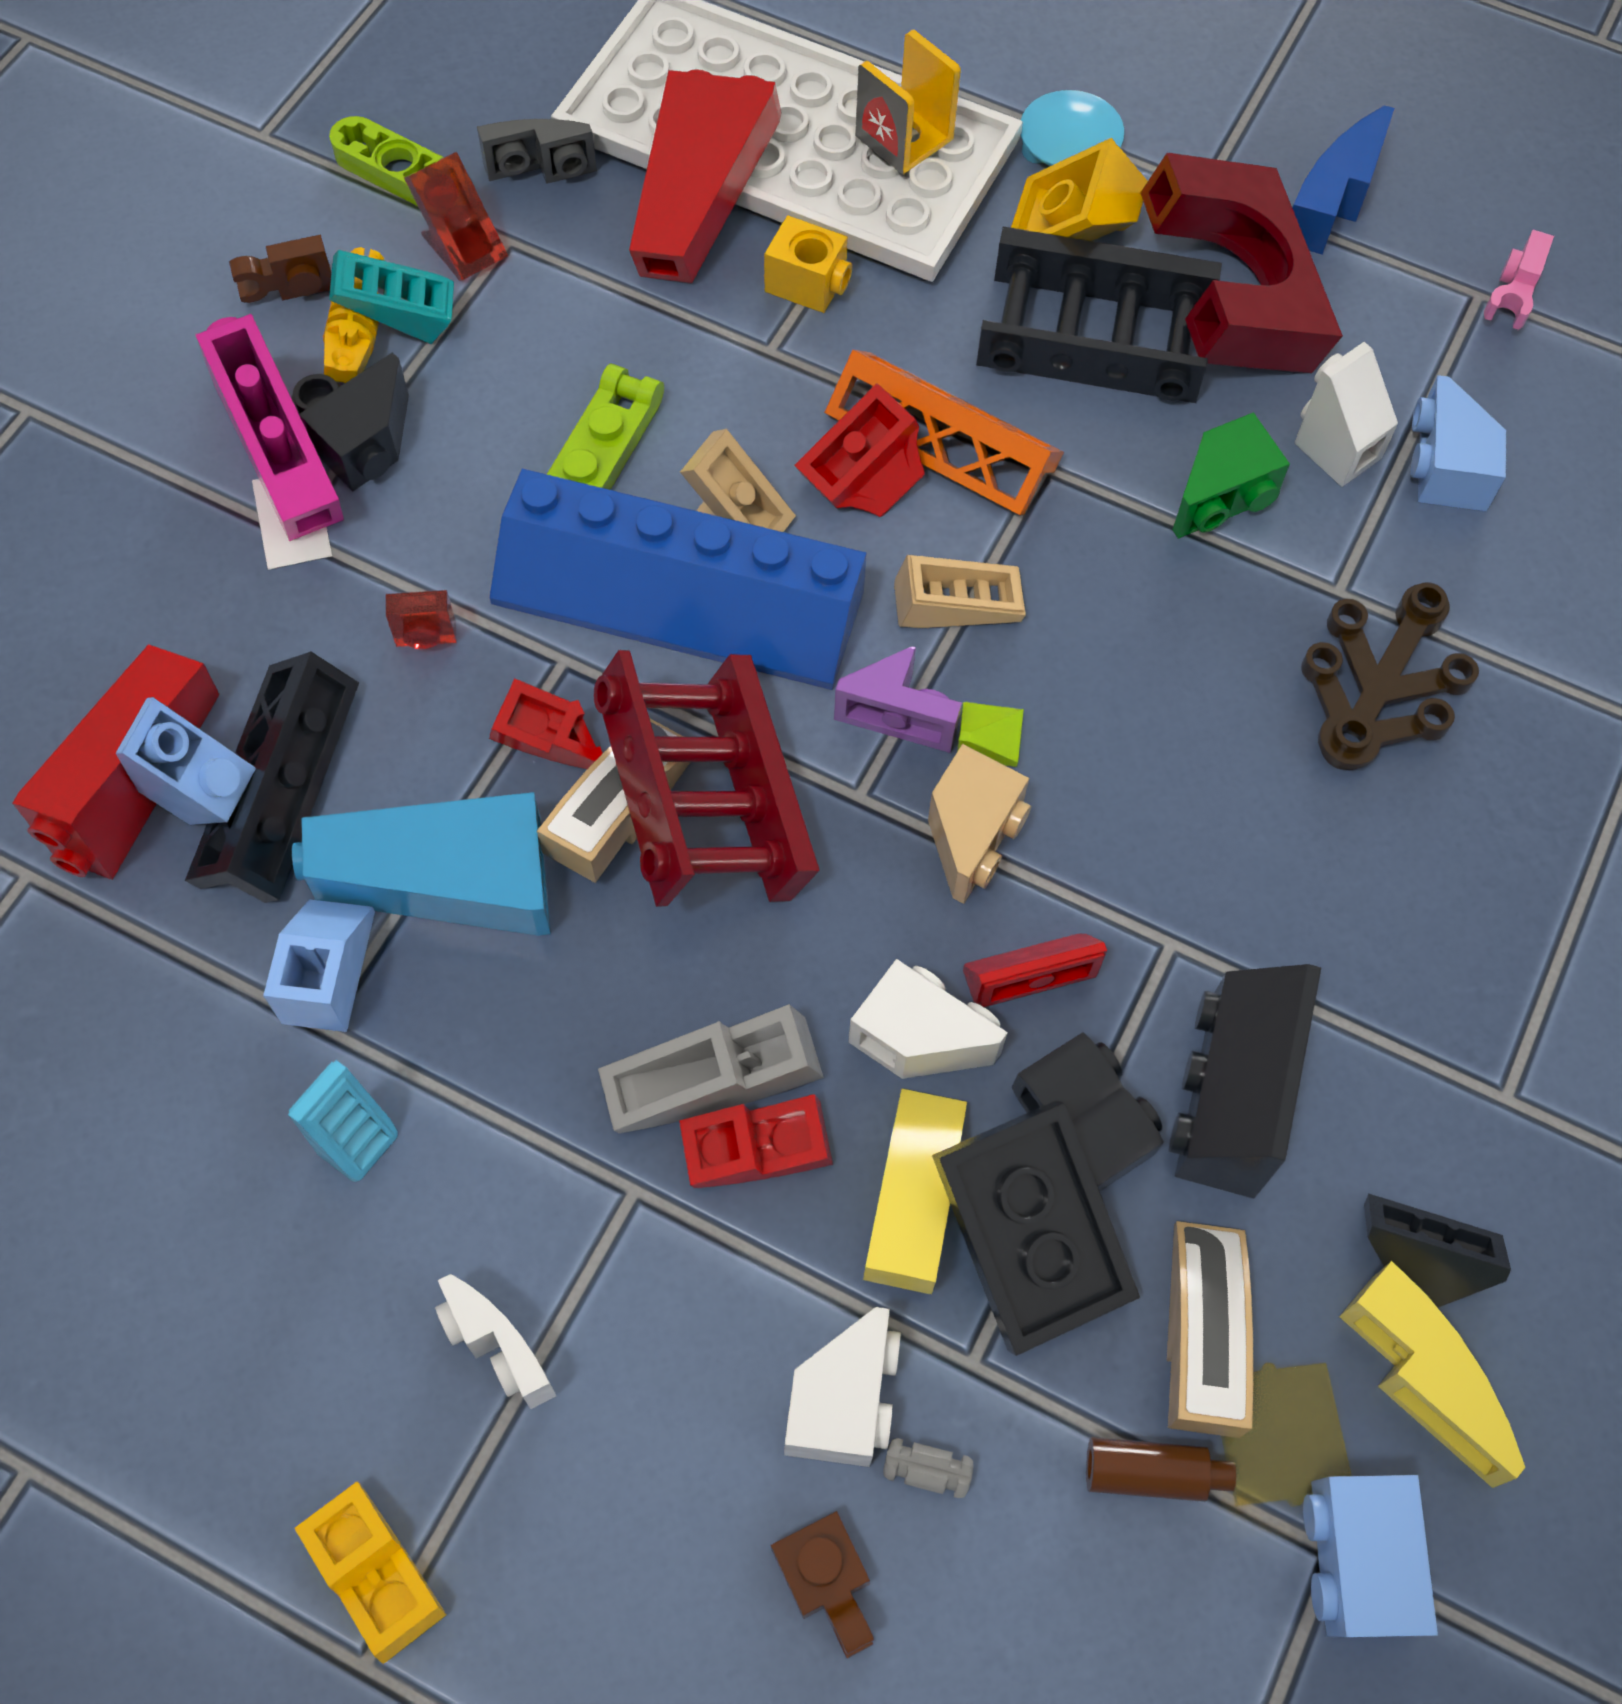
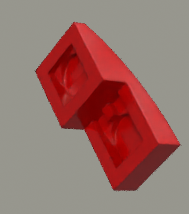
[679,1094,833,1188]

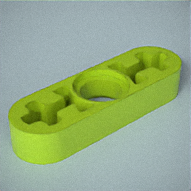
[329,116,467,215]

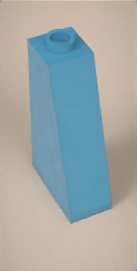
[292,792,551,936]

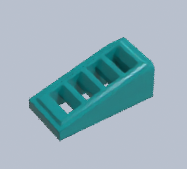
[329,250,454,344]

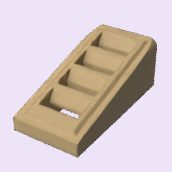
[894,555,1026,628]

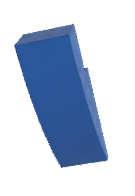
[1292,105,1395,254]

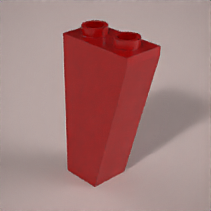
[629,69,782,283]
[12,644,220,880]

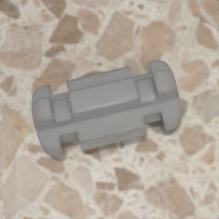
[883,1438,973,1498]

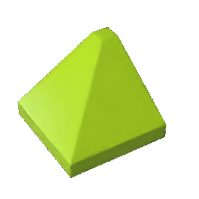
[957,702,1024,767]

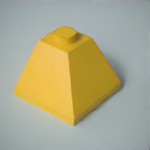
[1011,138,1148,241]

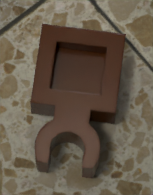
[229,234,332,303]

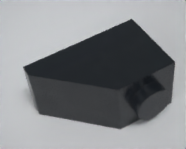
[299,352,409,492]

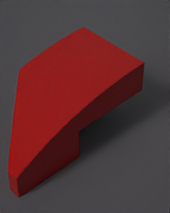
[489,678,603,769]

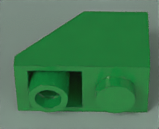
[1172,412,1290,539]

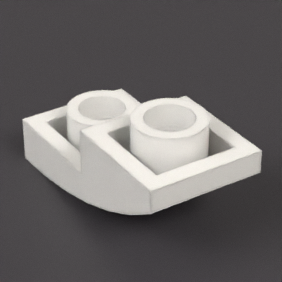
[435,1274,556,1409]

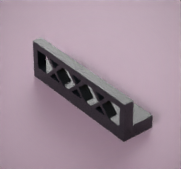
[185,651,359,903]

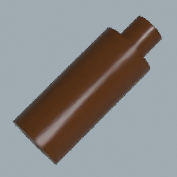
[1086,1437,1236,1502]

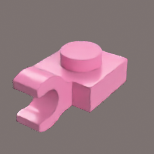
[1484,230,1554,330]

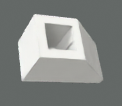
[1294,342,1398,487]
[848,959,1008,1079]
[784,1307,901,1467]

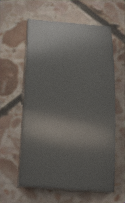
[477,119,597,184]

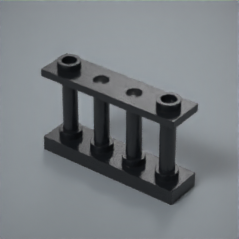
[976,226,1222,403]

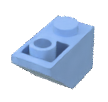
[1410,375,1506,512]
[115,697,256,825]
[263,899,375,1032]

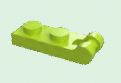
[547,363,664,490]

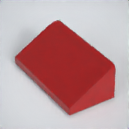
[963,933,1107,1007]

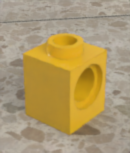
[764,215,852,313]

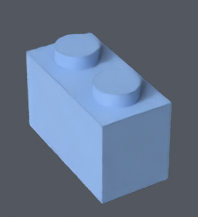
[1303,1475,1438,1637]

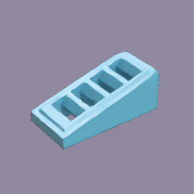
[288,1060,398,1182]

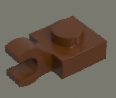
[771,1511,874,1659]

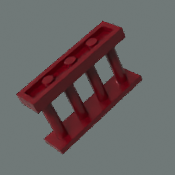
[594,650,820,907]

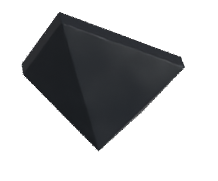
[1364,1193,1511,1308]

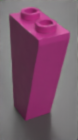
[195,314,344,541]

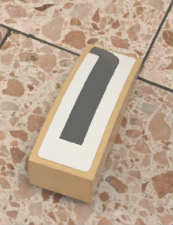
[537,719,690,883]
[1167,1221,1253,1438]

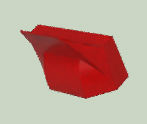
[794,383,925,517]

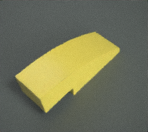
[863,1089,967,1295]
[1339,1261,1525,1488]

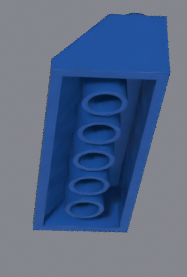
[489,468,867,690]

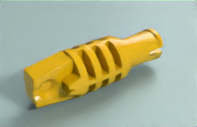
[323,247,385,383]

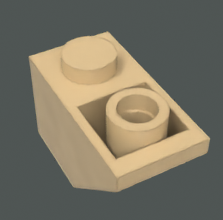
[928,744,1032,904]

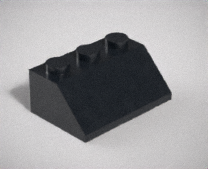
[1169,964,1321,1199]

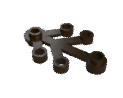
[1301,582,1479,770]

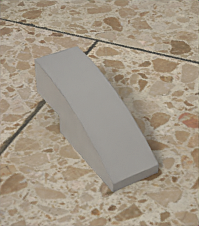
[598,1004,824,1133]

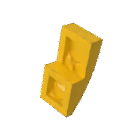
[294,1481,446,1664]

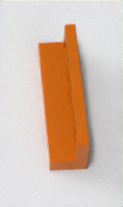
[824,350,1064,515]

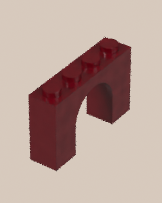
[1140,152,1343,373]

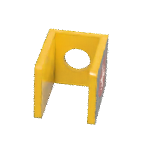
[855,29,961,175]

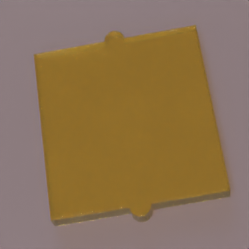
[1221,1363,1352,1507]

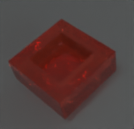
[386,590,456,649]

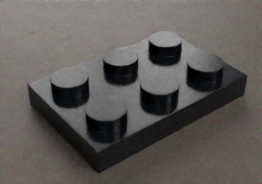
[932,1101,1140,1356]

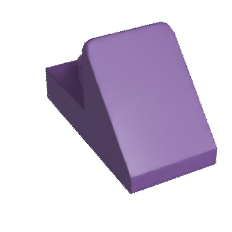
[834,647,962,753]

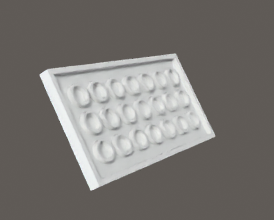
[551,0,1023,282]

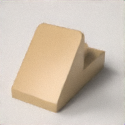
[680,429,796,532]

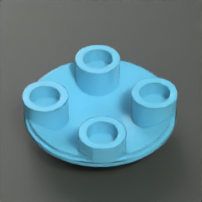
[1021,90,1124,166]

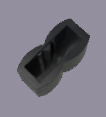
[1012,1032,1164,1192]

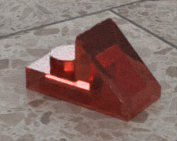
[404,152,508,281]

